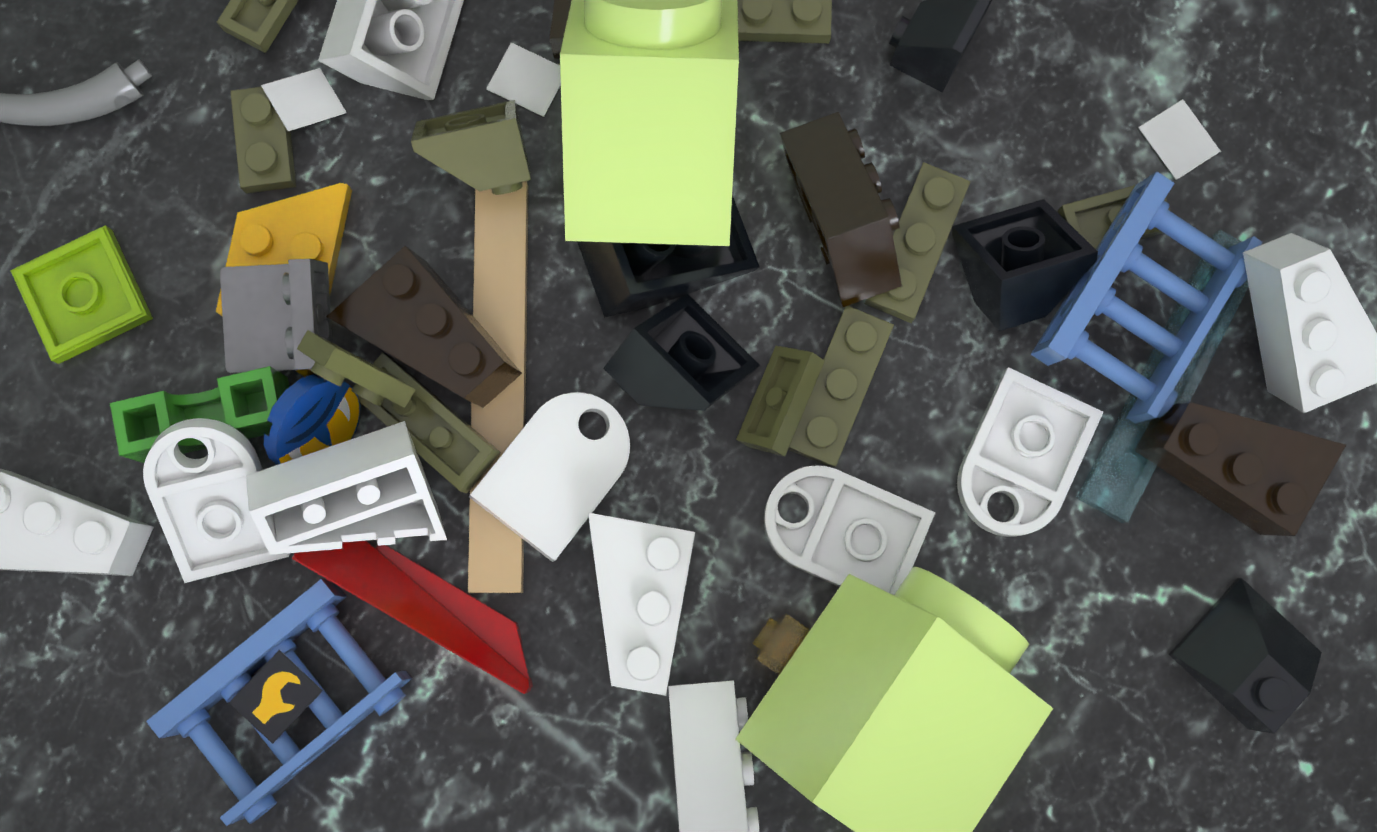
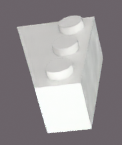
[1243,233,1377,413]
[246,421,447,555]
[0,469,154,576]
[588,513,695,696]
[668,680,760,832]

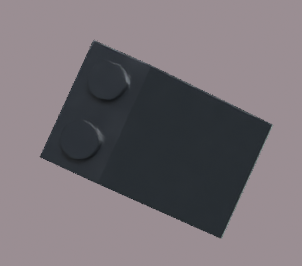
[577,195,760,318]

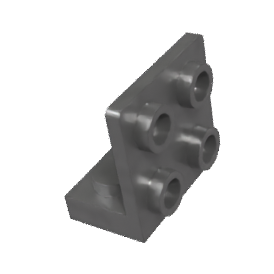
[220,259,332,373]

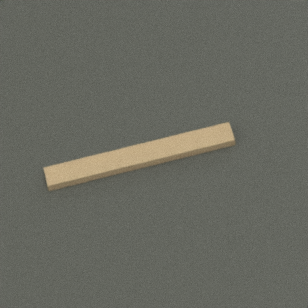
[468,181,528,593]

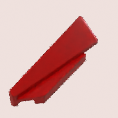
[292,540,533,694]

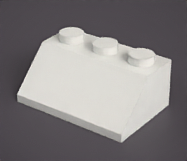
[318,0,464,100]

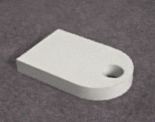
[957,367,1103,537]
[469,392,630,562]
[143,418,290,583]
[764,466,935,595]

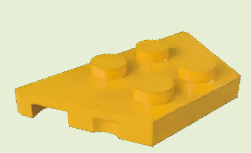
[216,183,352,377]

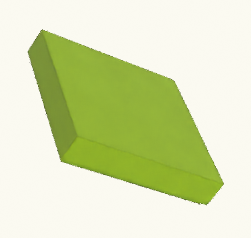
[10,225,153,364]

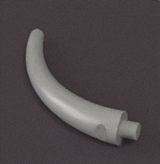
[0,59,152,126]

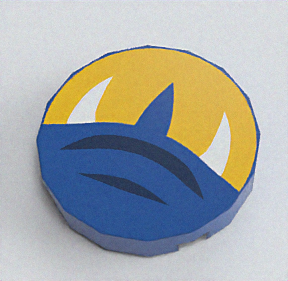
[263,374,361,465]

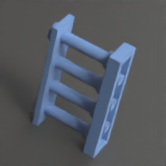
[1031,172,1262,423]
[146,579,412,826]

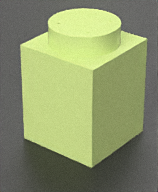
[560,0,739,246]
[736,567,1053,832]

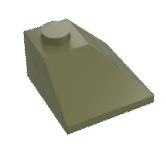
[411,100,531,195]

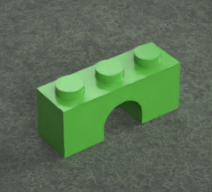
[110,366,290,463]

